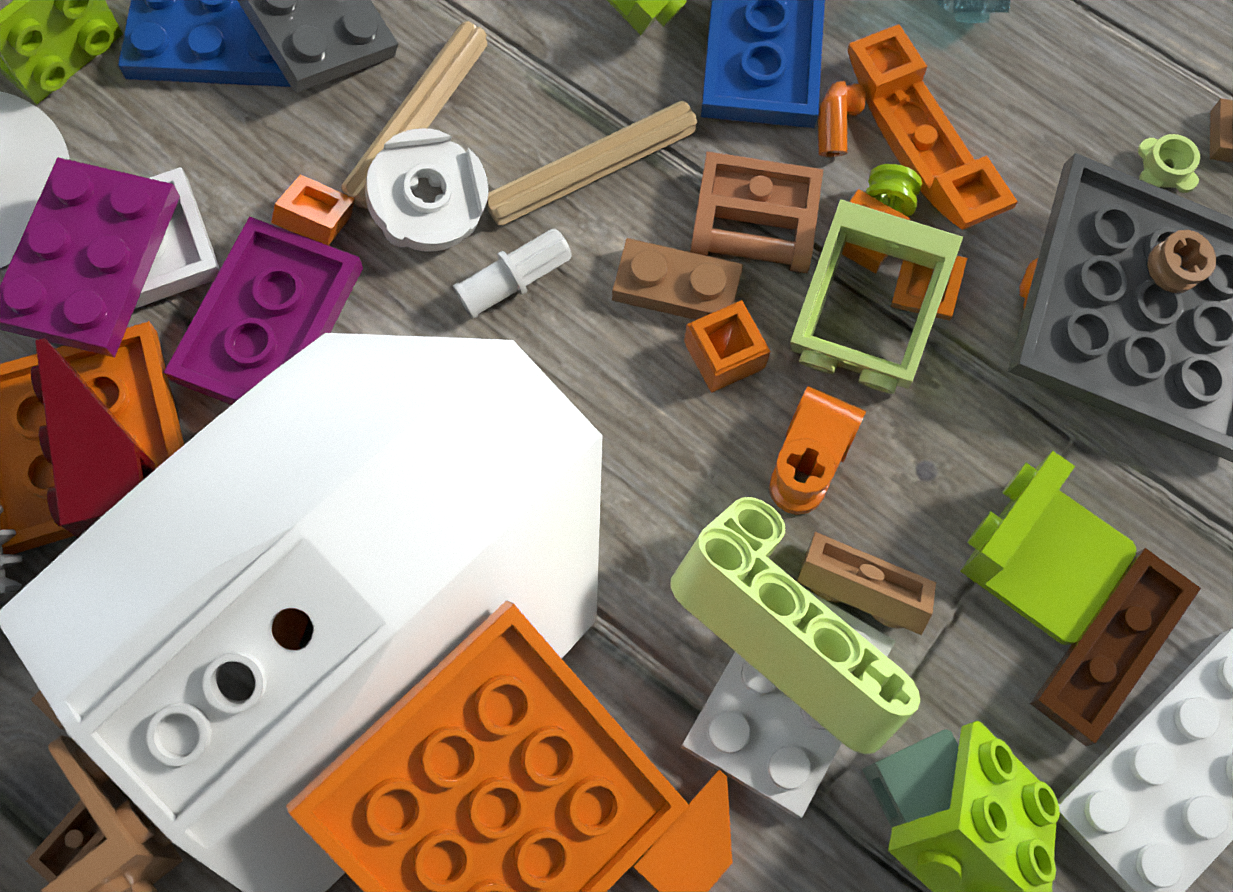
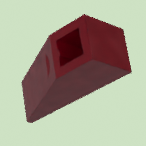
[31,338,156,538]

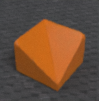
[684,300,771,393]

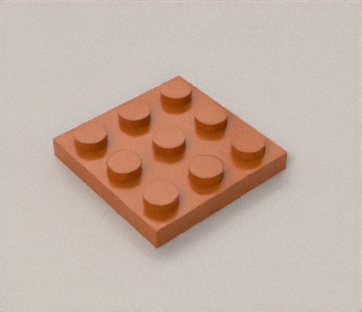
[0,321,184,554]

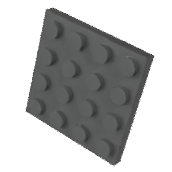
[1008,153,1233,462]

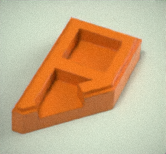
[633,769,733,892]

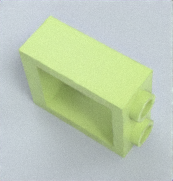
[790,199,963,394]

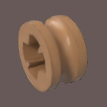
[1147,230,1216,293]

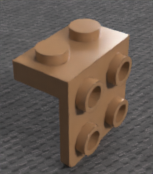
[41,735,183,892]

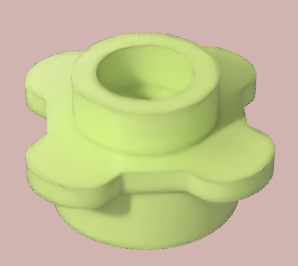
[1138,134,1200,193]

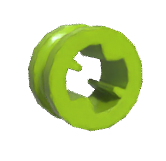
[865,164,922,217]

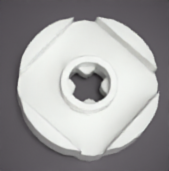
[365,128,488,251]

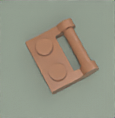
[690,151,824,274]

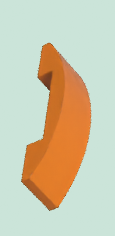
[847,24,1018,230]

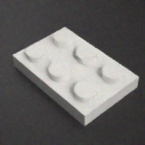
[680,589,896,819]

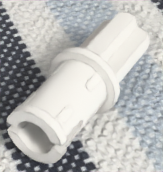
[453,229,572,319]

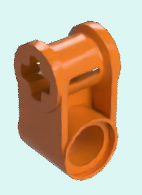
[769,386,866,515]

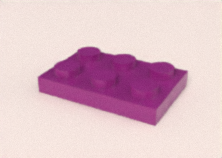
[0,157,180,358]
[164,216,363,405]

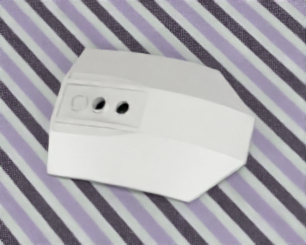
[0,333,602,892]

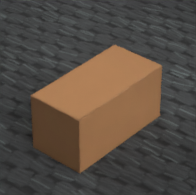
[26,800,107,883]

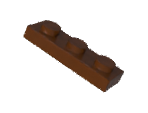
[1030,548,1201,746]

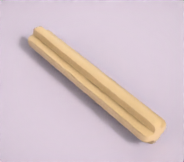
[341,21,487,209]
[486,101,697,225]

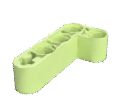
[671,497,920,754]

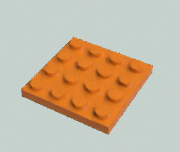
[286,600,690,892]

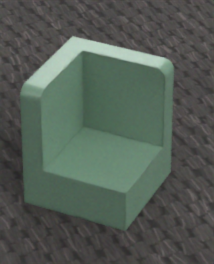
[862,729,959,828]

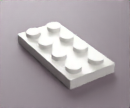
[1057,628,1233,892]

